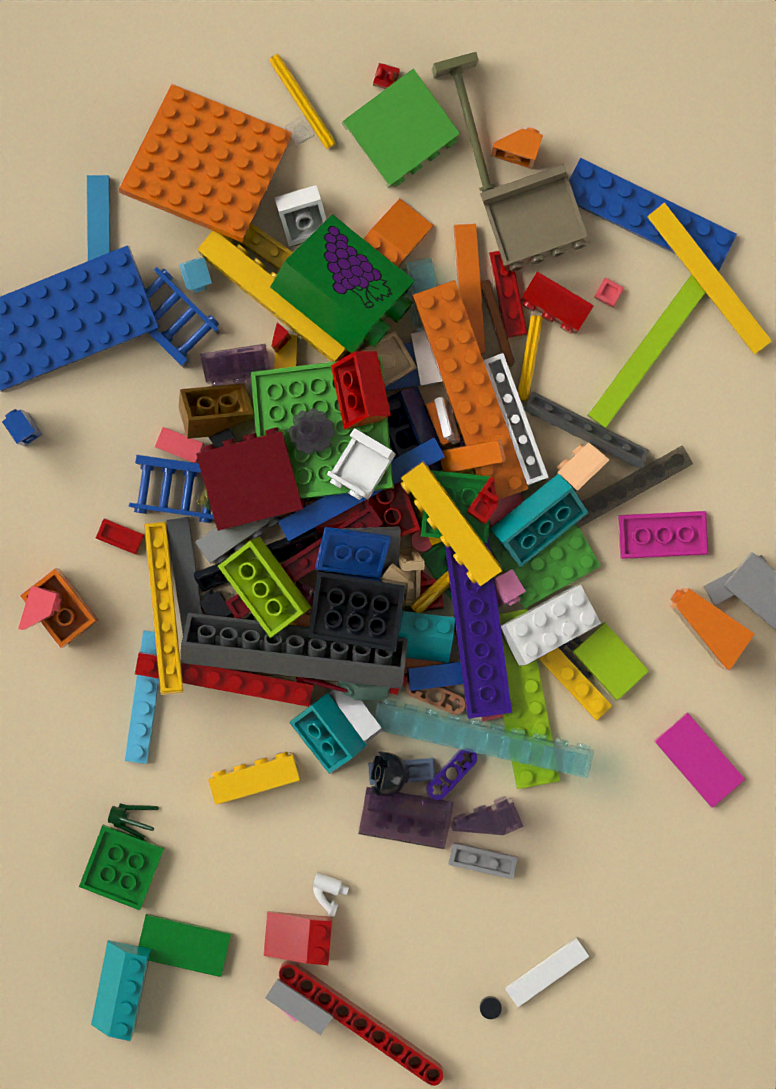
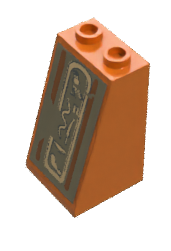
[670,588,754,670]

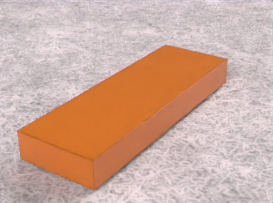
[440,439,506,472]

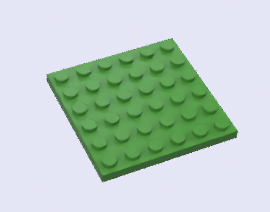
[251,356,394,499]

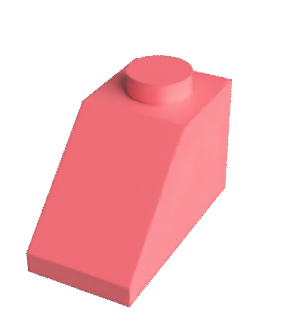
[18,586,62,630]

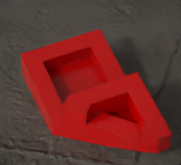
[466,476,499,524]
[420,570,444,612]

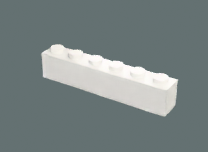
[483,353,549,486]

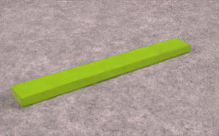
[587,275,705,428]

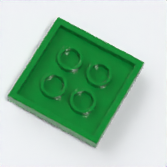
[421,470,494,543]
[79,824,164,910]

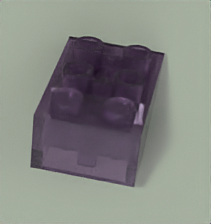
[450,796,524,835]

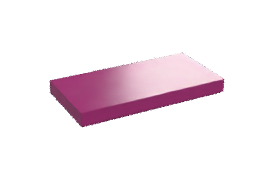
[618,511,708,559]
[654,713,745,808]

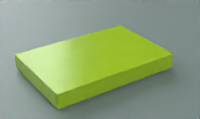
[572,622,649,701]

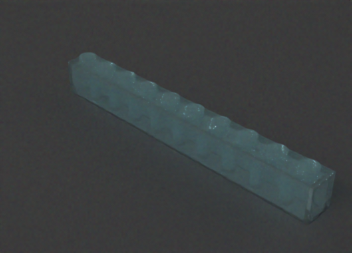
[374,699,594,778]

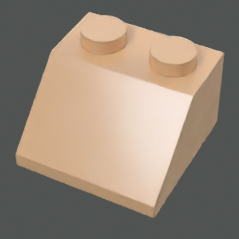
[556,443,609,492]

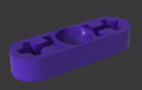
[426,747,477,800]

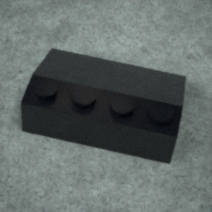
[308,570,409,652]

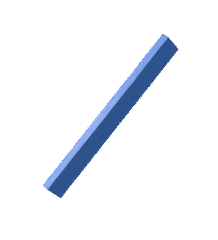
[278,438,445,541]

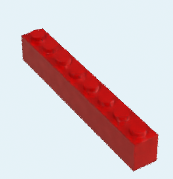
[135,651,313,707]

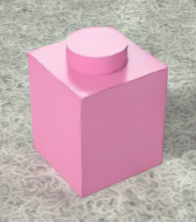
[494,569,526,606]

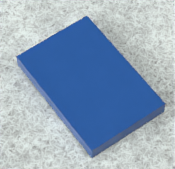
[315,527,391,578]

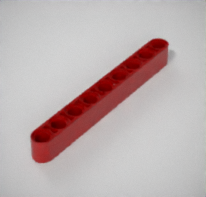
[279,960,443,1086]

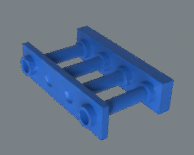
[146,267,220,368]
[129,455,214,523]

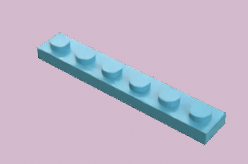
[125,630,159,764]

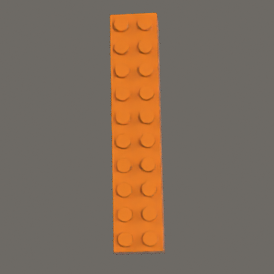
[412,280,528,500]

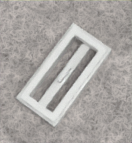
[434,397,460,445]

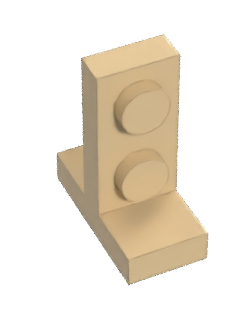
[398,547,425,606]

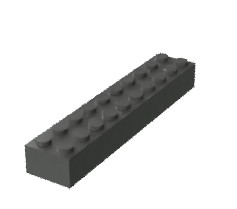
[181,613,408,689]

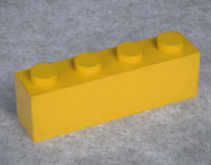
[208,751,301,805]

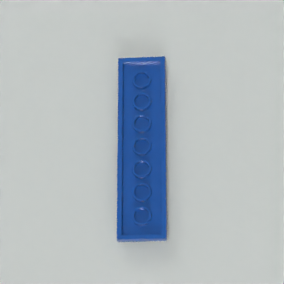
[569,158,737,272]

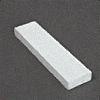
[505,938,589,1007]

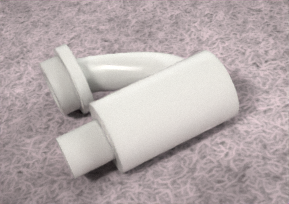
[312,872,349,917]

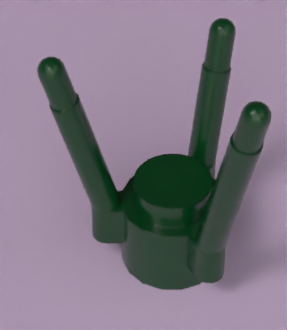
[108,803,159,840]

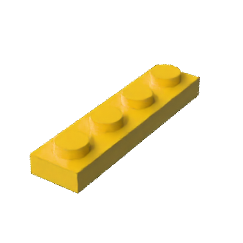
[538,647,612,721]

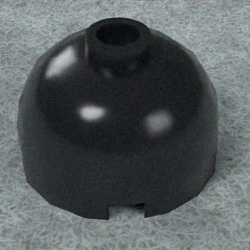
[371,751,409,796]

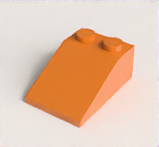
[364,198,434,268]

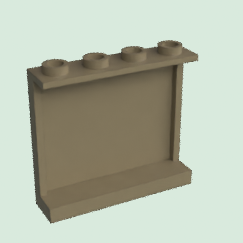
[480,164,589,272]

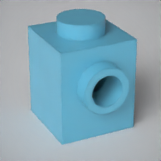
[179,257,212,292]

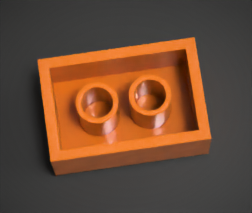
[20,568,99,648]

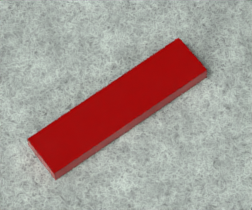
[489,251,527,338]

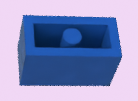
[2,409,43,447]

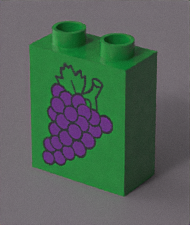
[270,214,415,353]

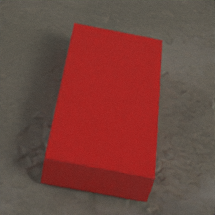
[96,518,145,555]

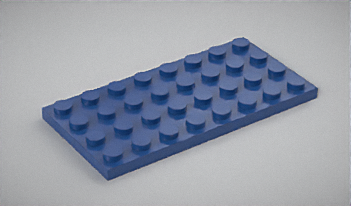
[0,245,160,392]

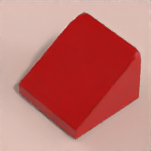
[271,322,291,353]

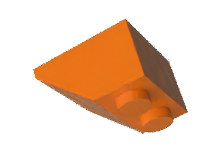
[491,127,543,169]

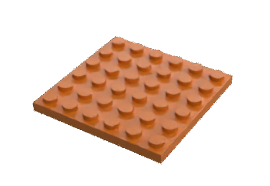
[119,84,293,243]

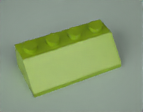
[218,536,312,638]

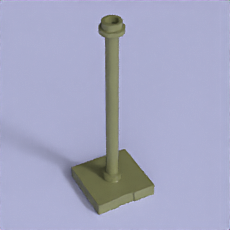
[431,52,496,192]

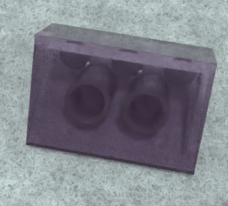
[200,344,272,386]

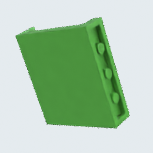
[342,68,460,188]

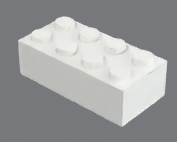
[501,585,601,666]

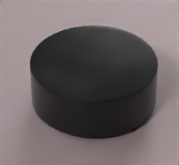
[479,996,502,1020]

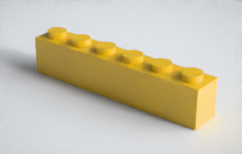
[401,460,502,586]

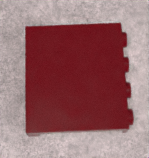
[196,427,305,531]

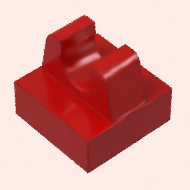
[373,63,400,89]

